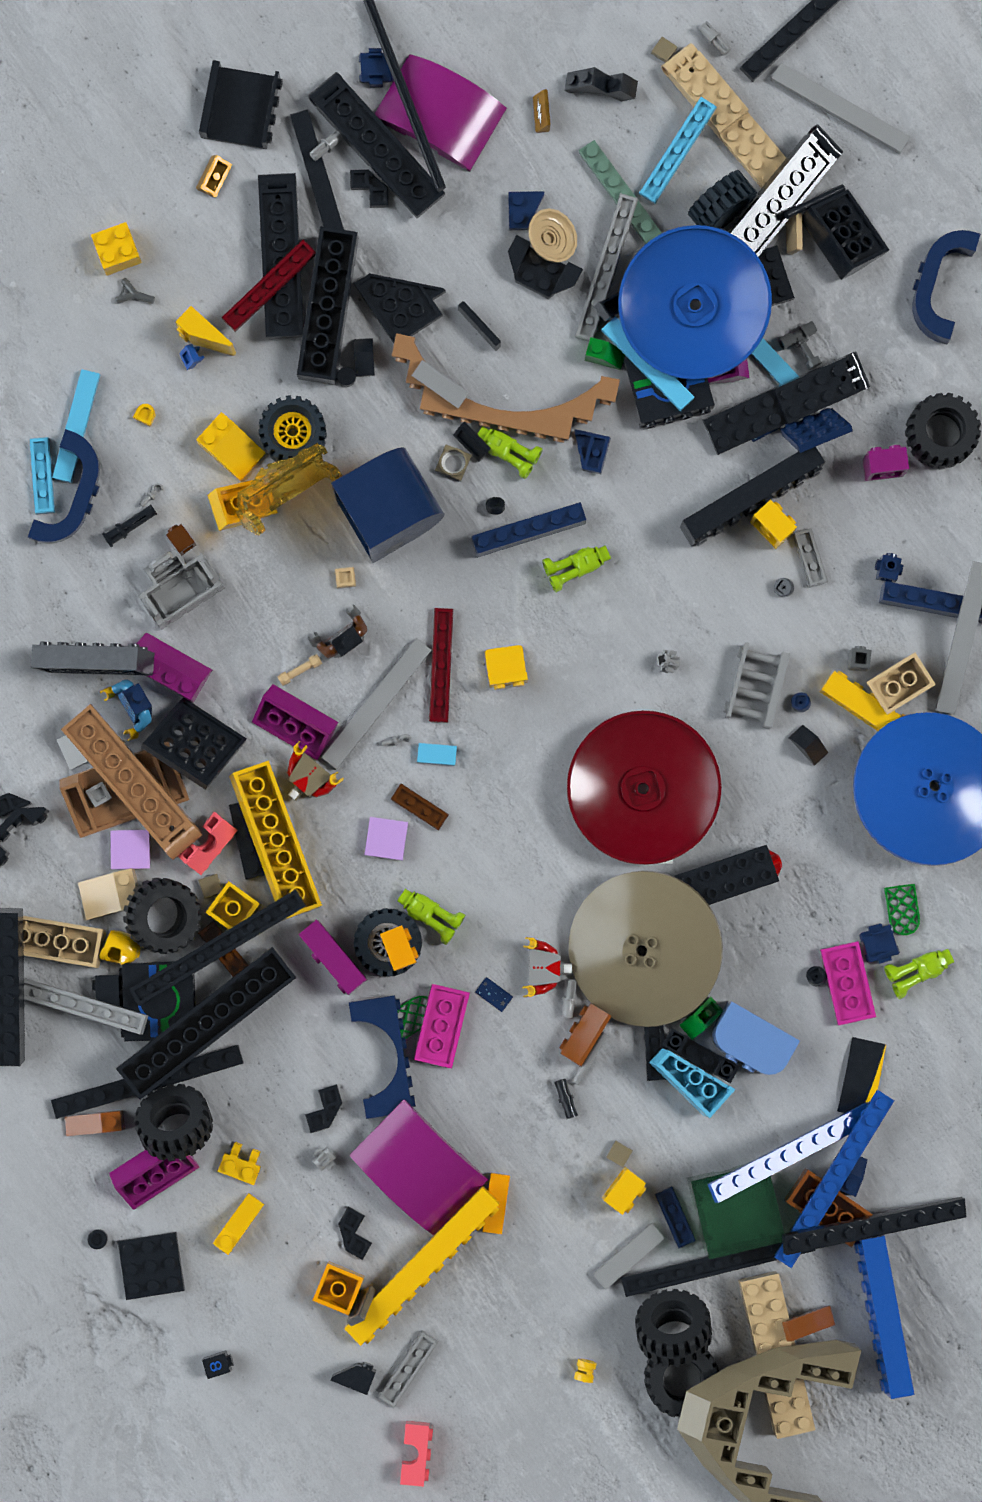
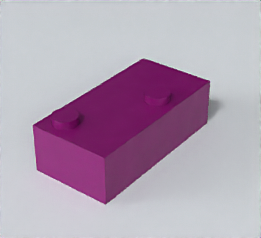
[298,919,368,995]

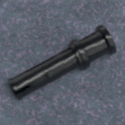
[102,504,157,548]

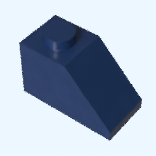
[840,1156,868,1197]

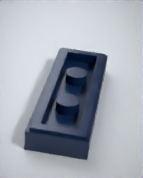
[655,1186,696,1249]

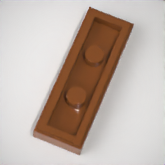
[782,1306,835,1342]

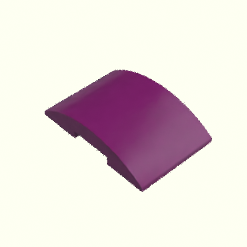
[375,54,507,172]
[349,1099,488,1236]

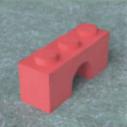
[178,812,238,875]
[400,1421,433,1487]

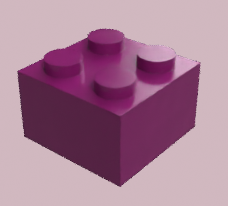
[862,445,909,481]

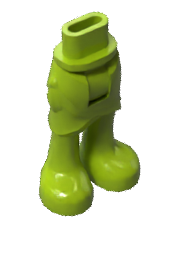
[477,426,543,479]
[542,545,611,593]
[397,888,466,945]
[884,949,954,999]

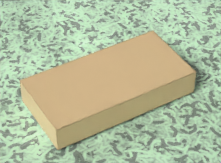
[786,213,803,255]

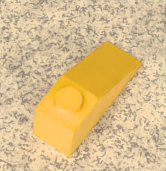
[212,1193,265,1255]

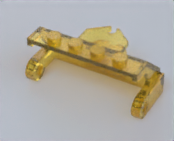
[236,443,342,536]

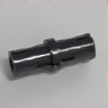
[554,1078,578,1119]

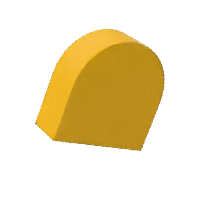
[133,404,156,427]

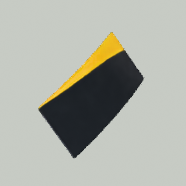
[837,1037,886,1113]

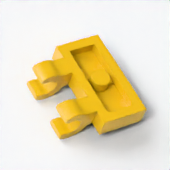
[217,1142,261,1185]

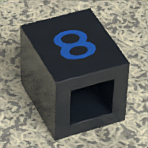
[202,1350,234,1379]

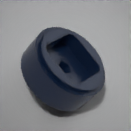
[791,692,811,712]

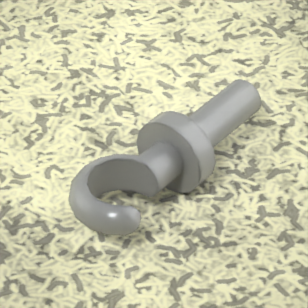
[140,483,163,507]
[381,734,411,746]

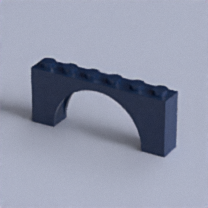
[349,995,416,1119]

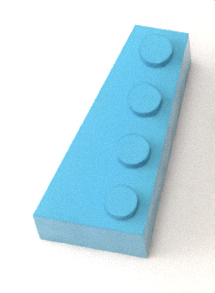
[649,1048,736,1118]

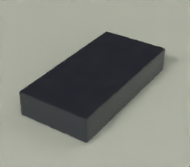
[453,422,491,462]

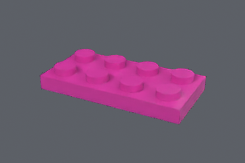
[820,941,876,1026]
[414,984,470,1069]

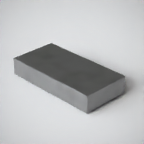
[347,1286,376,1326]

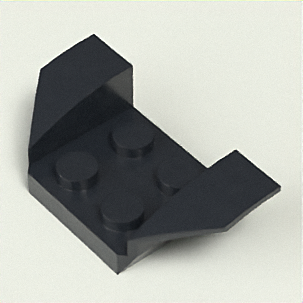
[508,235,583,299]

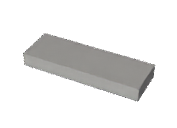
[411,360,469,409]
[793,528,828,588]

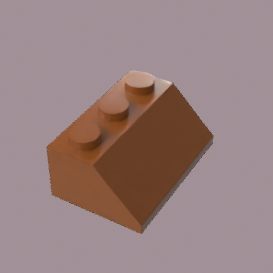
[559,1004,611,1066]

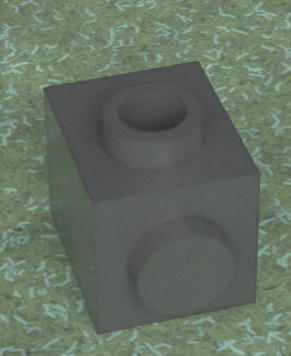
[847,646,872,672]

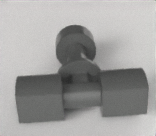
[778,321,822,370]

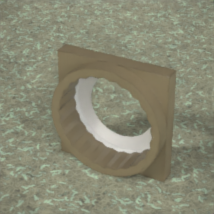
[435,444,472,481]

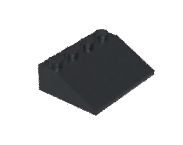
[802,189,890,280]

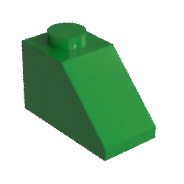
[584,337,625,370]
[679,997,723,1040]

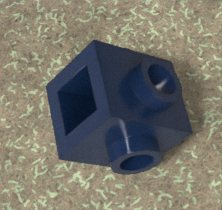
[875,553,904,583]

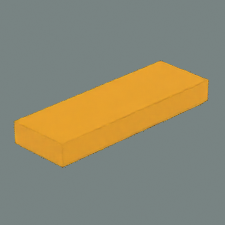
[483,1173,510,1234]

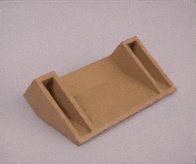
[59,742,189,838]

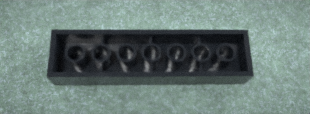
[297,226,359,385]
[680,447,825,547]
[0,908,25,1067]

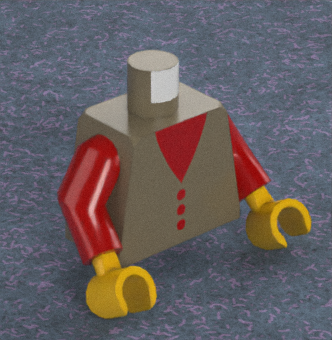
[287,741,344,801]

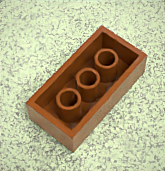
[784,1168,873,1248]

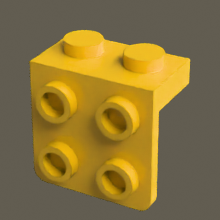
[485,645,528,690]

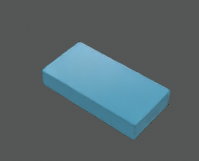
[417,743,457,766]

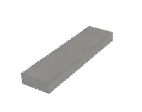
[593,1223,665,1290]
[378,1330,439,1408]

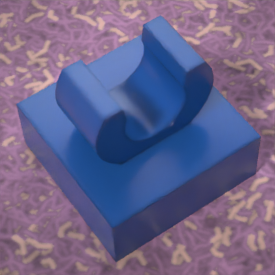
[179,344,205,370]

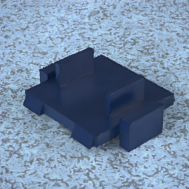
[359,48,393,88]
[859,923,900,964]

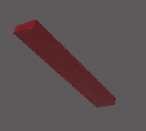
[221,240,316,332]
[429,608,454,723]

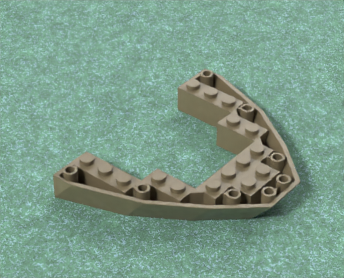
[677,1340,862,1502]

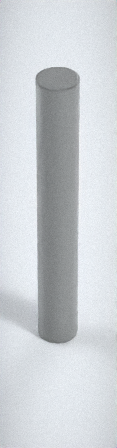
[572,1032,609,1085]

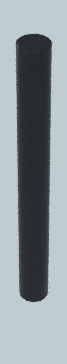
[784,184,846,219]

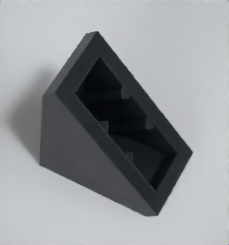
[354,338,375,377]
[788,725,828,766]

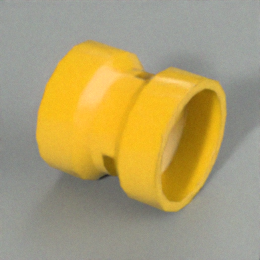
[574,1358,597,1383]

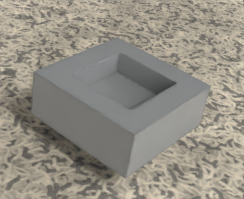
[86,781,112,808]

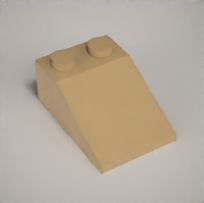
[866,653,936,715]
[78,868,138,920]

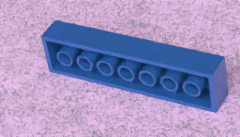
[854,1235,915,1399]

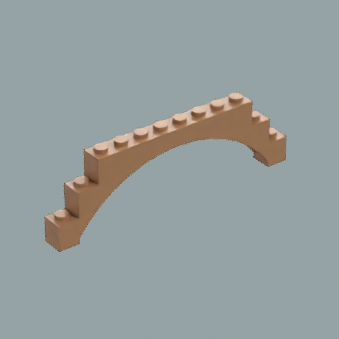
[392,333,620,443]

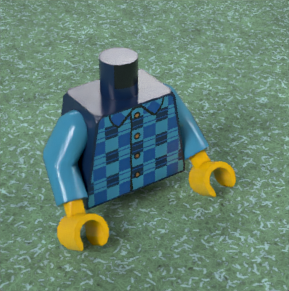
[100,679,152,741]

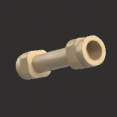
[277,654,323,686]

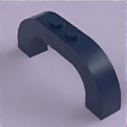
[912,230,981,345]
[28,429,100,543]

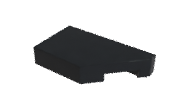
[0,793,32,818]

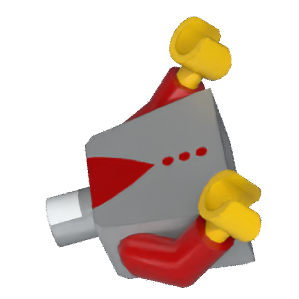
[522,937,572,998]

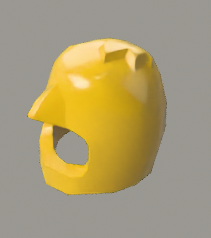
[99,930,140,965]

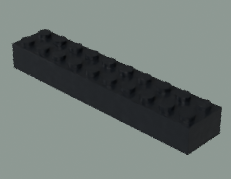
[116,947,296,1100]

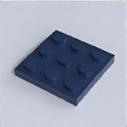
[780,408,853,453]

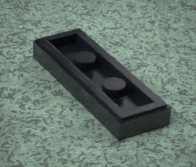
[458,301,501,351]

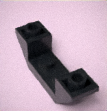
[0,807,49,867]
[662,1028,740,1084]

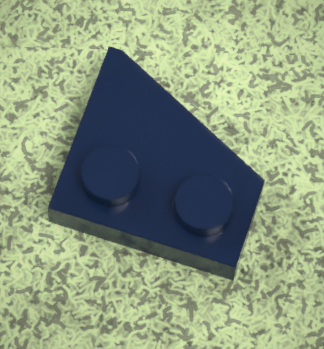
[508,191,544,231]
[574,429,611,475]

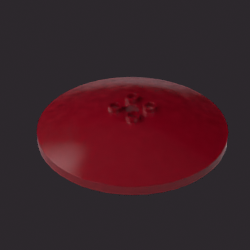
[567,710,722,865]

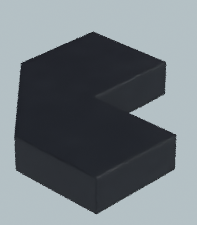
[350,169,389,208]
[305,1084,343,1133]
[338,1206,372,1260]

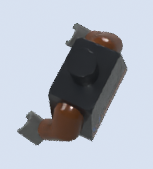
[308,604,367,658]

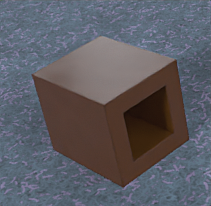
[166,524,197,556]

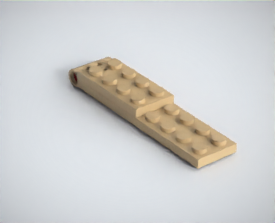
[661,43,786,188]

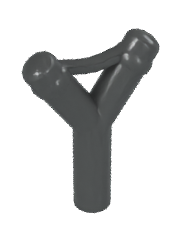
[115,278,155,304]

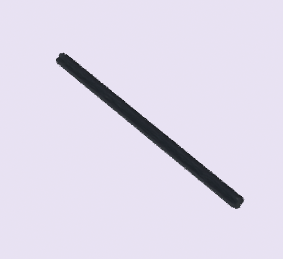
[363,0,446,191]

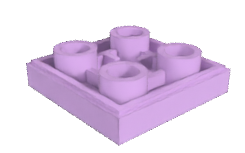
[364,817,408,861]
[111,830,150,869]

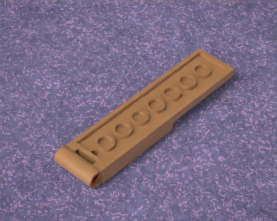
[61,704,203,860]

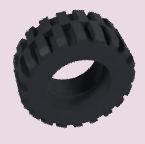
[905,393,981,469]
[123,878,202,954]
[134,1084,213,1161]
[635,1289,712,1367]
[644,1350,719,1418]

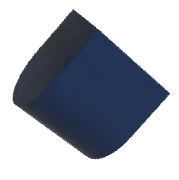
[331,447,445,563]

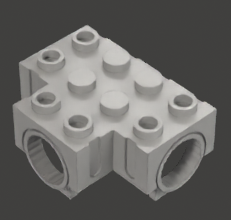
[138,548,225,630]

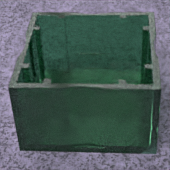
[687,1164,784,1259]

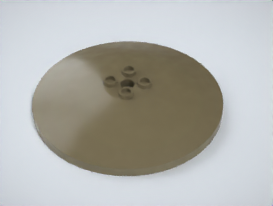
[568,871,723,1027]

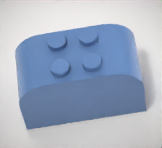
[712,1001,800,1075]

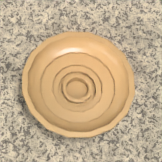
[529,208,577,263]

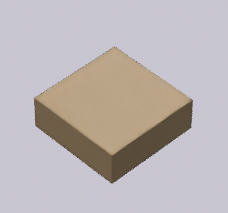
[335,567,356,589]

